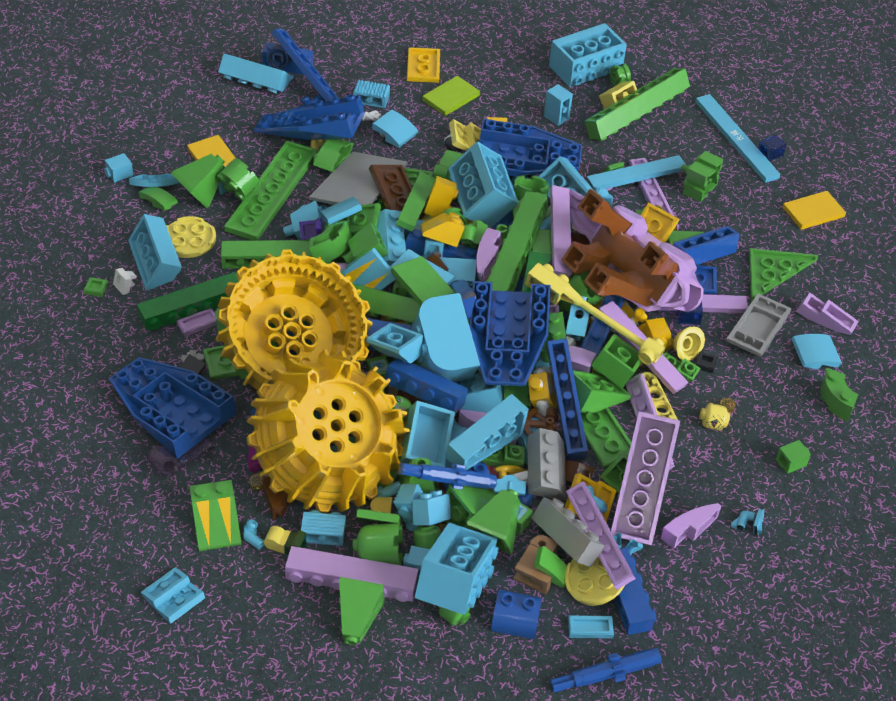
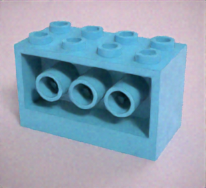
[549,23,627,87]
[448,141,519,228]
[415,523,499,615]

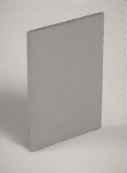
[309,152,408,205]

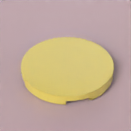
[166,216,216,258]
[565,556,625,606]

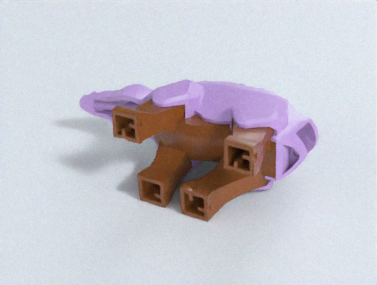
[561,189,704,312]

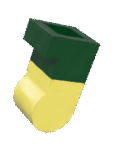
[263,526,307,555]

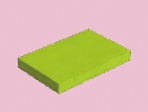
[422,76,480,116]

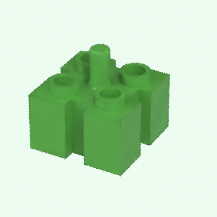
[681,151,723,202]

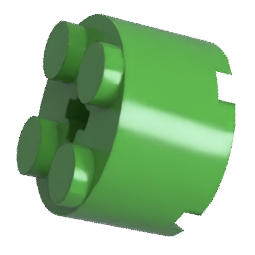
[217,158,259,201]

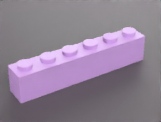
[285,546,418,602]

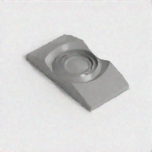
[726,294,791,357]

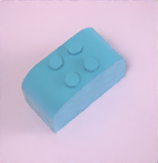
[412,293,480,382]

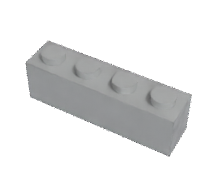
[531,497,605,567]

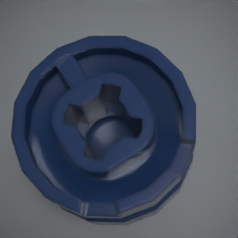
[267,44,292,70]

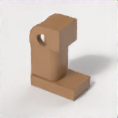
[513,535,559,594]

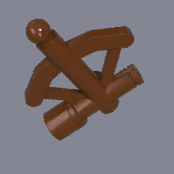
[523,407,559,436]

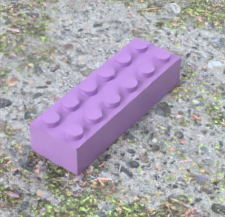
[611,411,680,545]

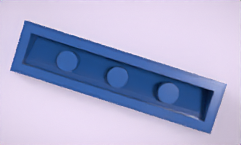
[451,280,476,318]

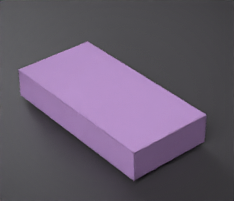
[177,309,216,337]

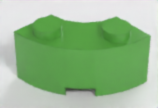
[313,139,354,172]
[309,220,352,264]
[820,368,859,422]

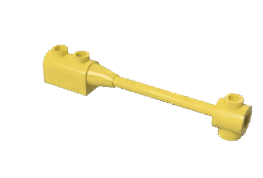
[525,263,665,365]

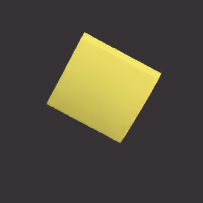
[449,119,481,151]

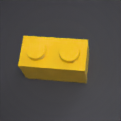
[424,176,459,217]

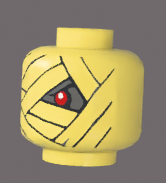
[699,403,730,431]

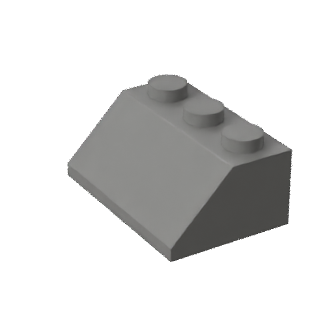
[527,428,566,500]

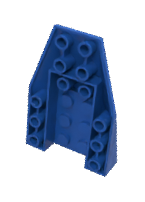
[253,94,365,140]
[479,119,582,177]
[469,281,551,386]
[109,357,237,459]

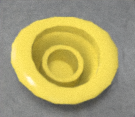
[673,326,705,361]

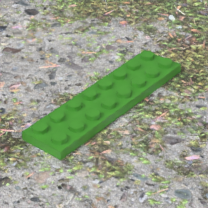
[224,141,318,241]

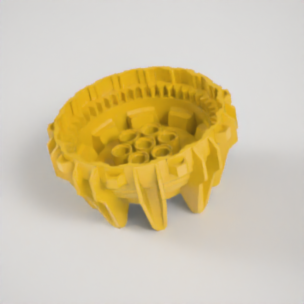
[216,250,372,395]
[247,349,410,513]

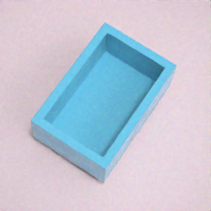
[399,401,455,467]

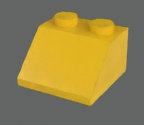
[420,212,465,247]

